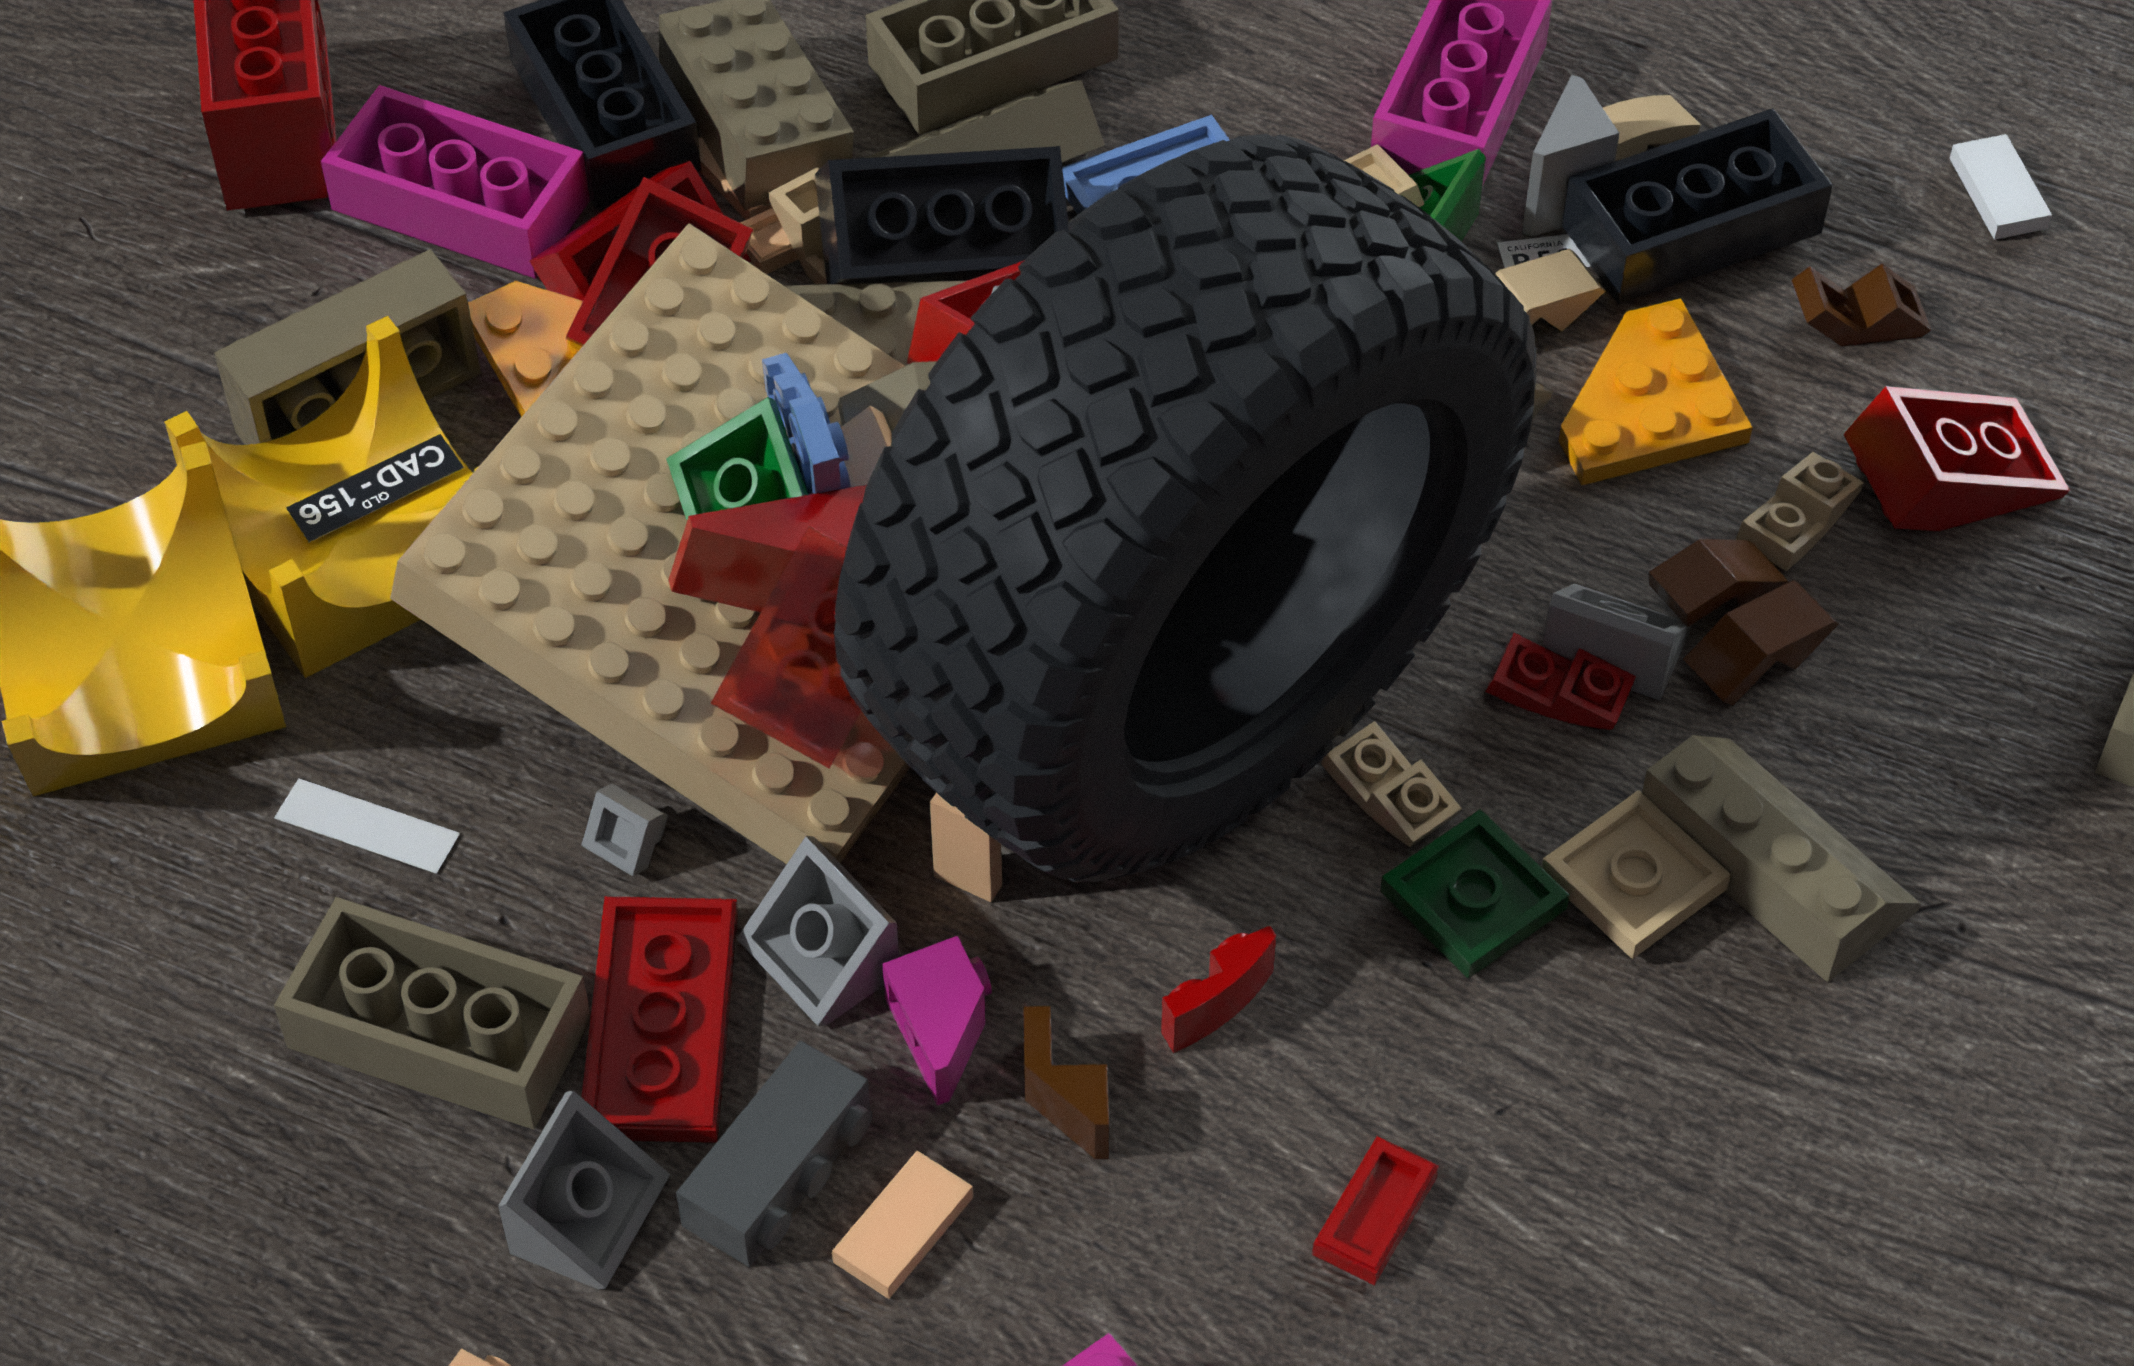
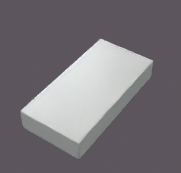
[1950,134,2052,240]

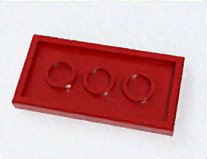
[582,896,738,1143]

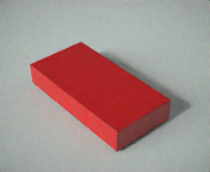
[1312,1136,1439,1286]

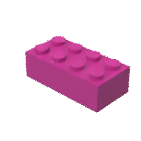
[1371,0,1552,187]
[321,85,590,279]

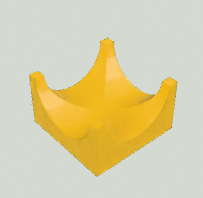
[164,316,478,678]
[0,441,286,796]

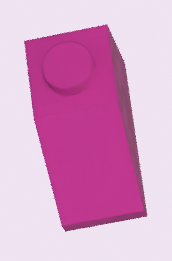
[882,936,992,1106]

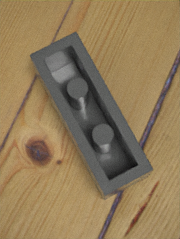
[676,1040,873,1267]

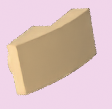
[1603,95,1701,161]
[1736,452,1864,571]
[1321,721,1462,847]

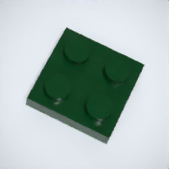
[1380,809,1570,979]

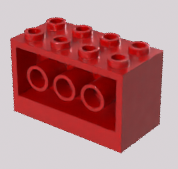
[193,0,337,211]

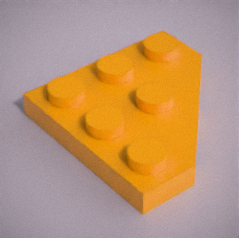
[468,281,583,417]
[1559,298,1753,486]

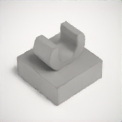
[581,783,668,876]

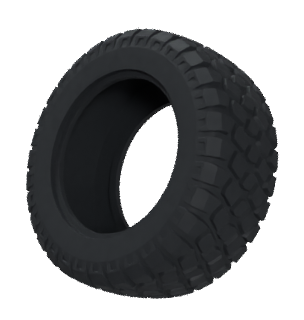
[834,134,1536,882]

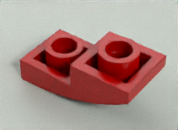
[1485,633,1636,730]
[1161,925,1276,1053]

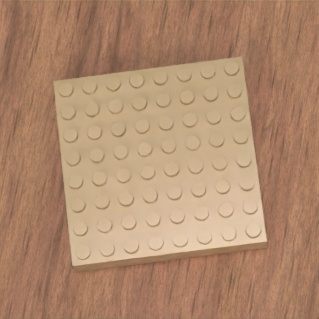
[390,224,910,864]

